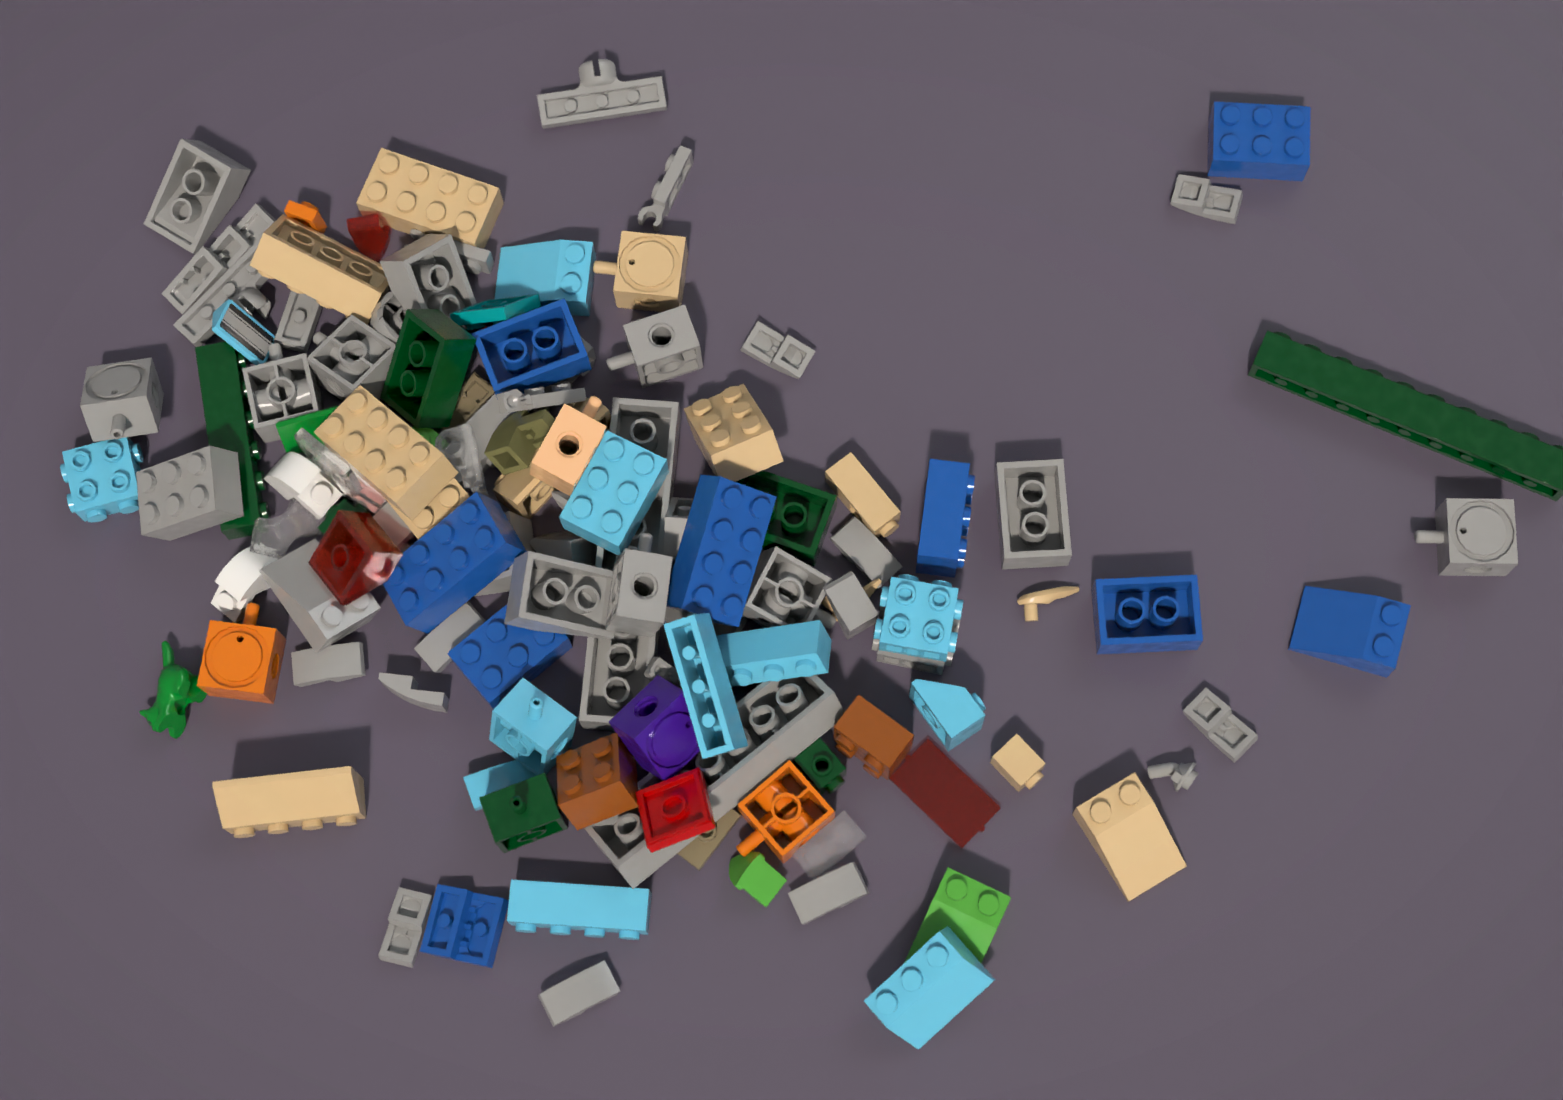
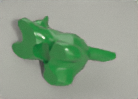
[139,641,207,739]

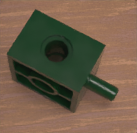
[479,773,568,853]

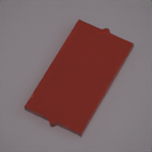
[889,739,1001,849]

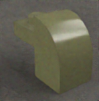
[484,409,555,475]

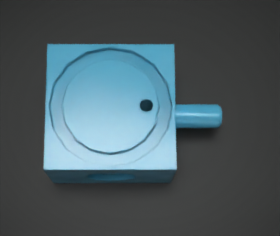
[489,678,577,775]

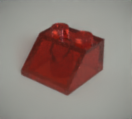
[308,510,403,605]

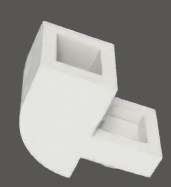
[263,452,343,520]
[211,542,279,623]

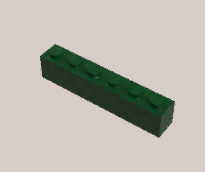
[195,341,271,540]

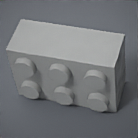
[136,446,244,541]
[994,459,1072,570]

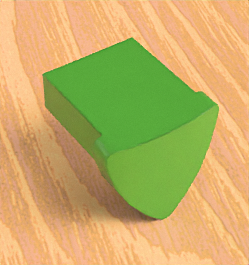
[729,852,787,907]

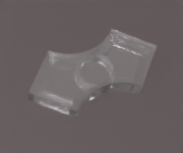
[249,498,325,559]

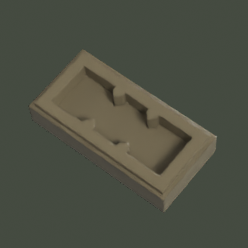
[439,372,495,438]
[677,809,741,871]

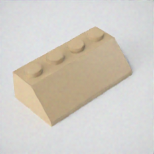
[249,214,390,325]
[493,397,611,520]
[212,766,366,838]

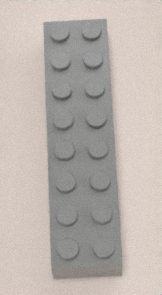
[584,675,845,889]

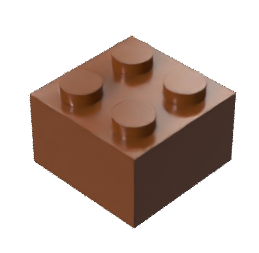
[833,694,914,780]
[556,733,638,830]

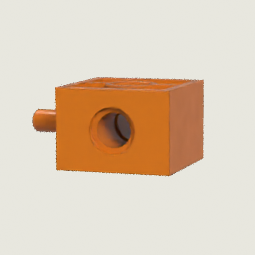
[197,603,286,704]
[736,760,835,864]

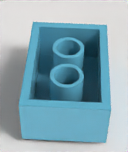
[559,430,669,556]

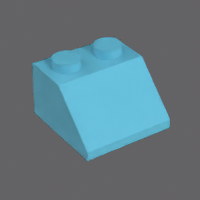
[909,679,986,752]

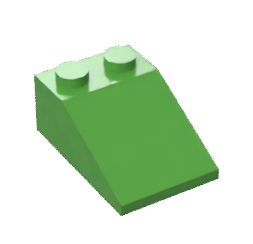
[904,867,1011,963]

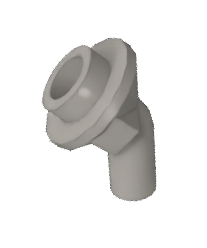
[1148,762,1199,792]

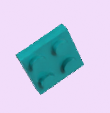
[450,294,541,330]

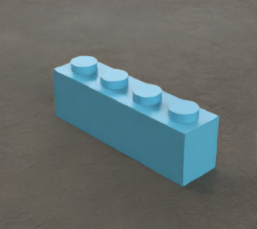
[663,613,748,759]
[716,620,832,687]
[507,879,652,940]

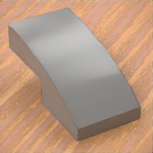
[1170,174,1243,224]
[740,321,815,379]
[829,517,903,589]
[414,602,486,673]
[291,642,366,687]
[378,672,449,713]
[1183,688,1258,763]
[788,862,869,924]
[378,887,432,968]
[538,960,620,1027]

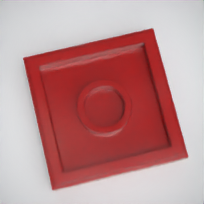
[635,767,716,853]

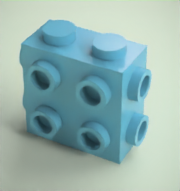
[60,437,144,523]
[874,574,964,662]

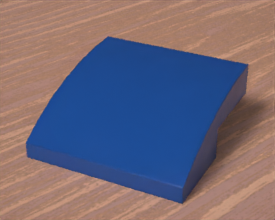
[420,884,509,968]

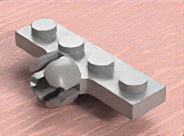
[537,59,667,129]
[173,236,271,347]

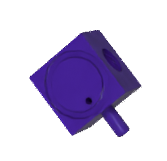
[609,675,700,781]

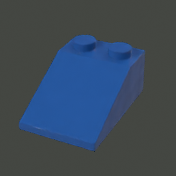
[1288,586,1411,678]

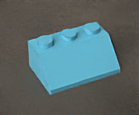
[864,926,995,1050]

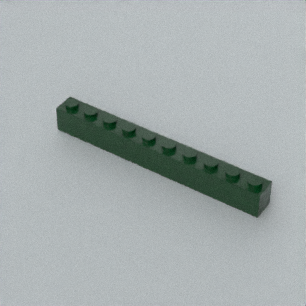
[1248,330,1563,501]

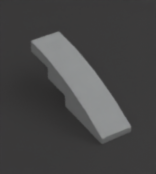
[162,204,276,315]

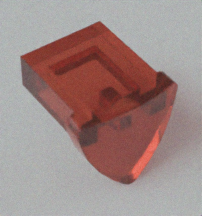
[346,213,391,263]

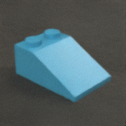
[494,240,596,316]

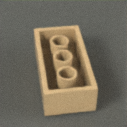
[356,148,504,249]
[314,385,459,521]

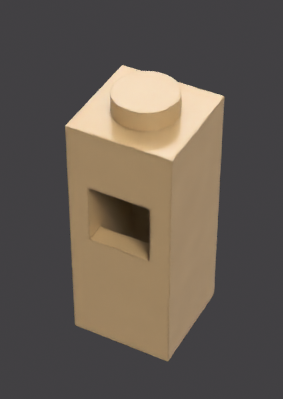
[825,452,901,538]

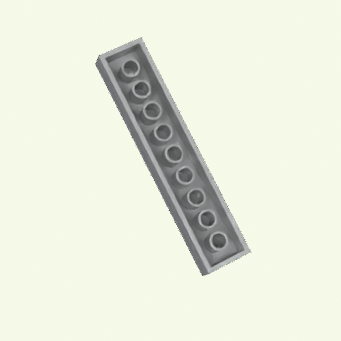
[579,397,681,731]

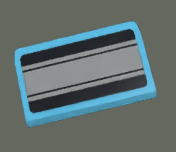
[212,299,275,365]

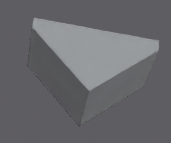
[823,571,879,640]

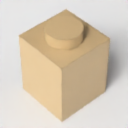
[990,734,1046,792]

